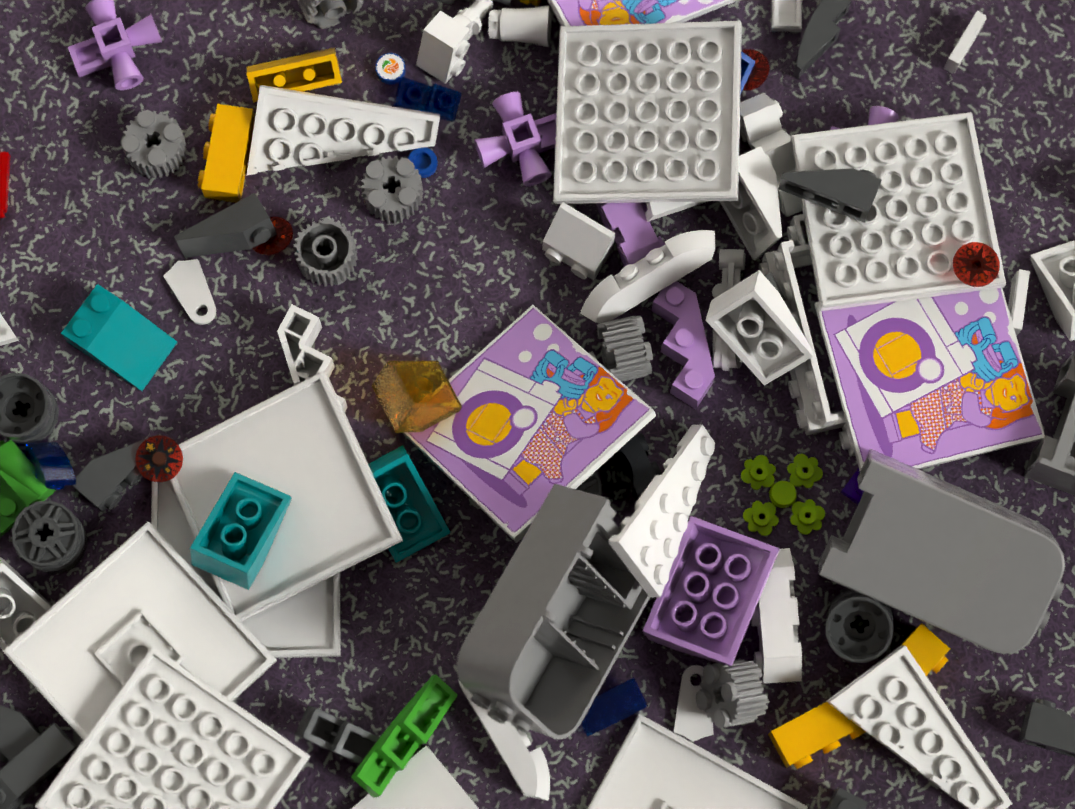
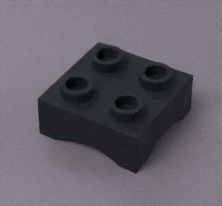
[613,433,662,502]

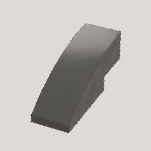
[793,0,852,79]
[294,706,380,765]

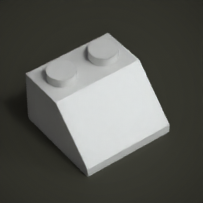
[542,202,615,280]

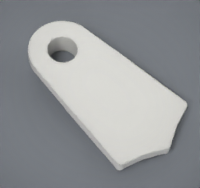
[164,259,216,325]
[673,665,713,742]

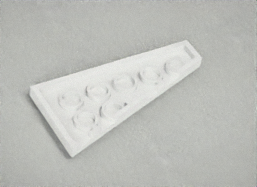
[247,85,440,175]
[608,425,715,598]
[826,645,1013,809]

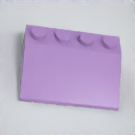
[642,516,780,667]

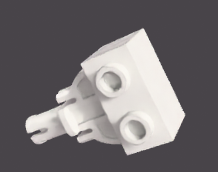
[416,0,493,84]

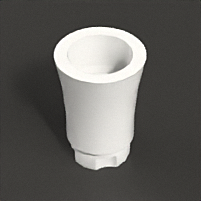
[488,5,551,47]

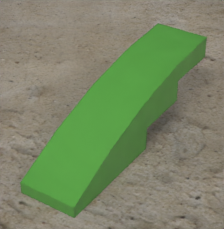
[351,674,458,798]

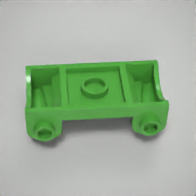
[0,440,56,537]

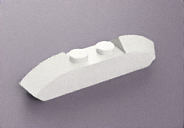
[580,230,715,323]
[459,680,550,801]

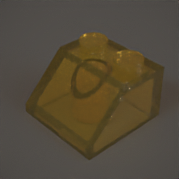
[372,361,462,433]

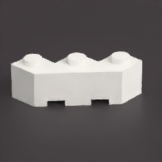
[740,93,803,217]
[277,304,348,412]
[751,548,802,684]

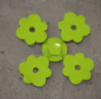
[741,454,825,536]

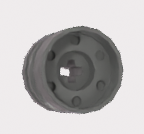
[0,373,59,445]
[12,500,88,574]
[826,589,893,663]

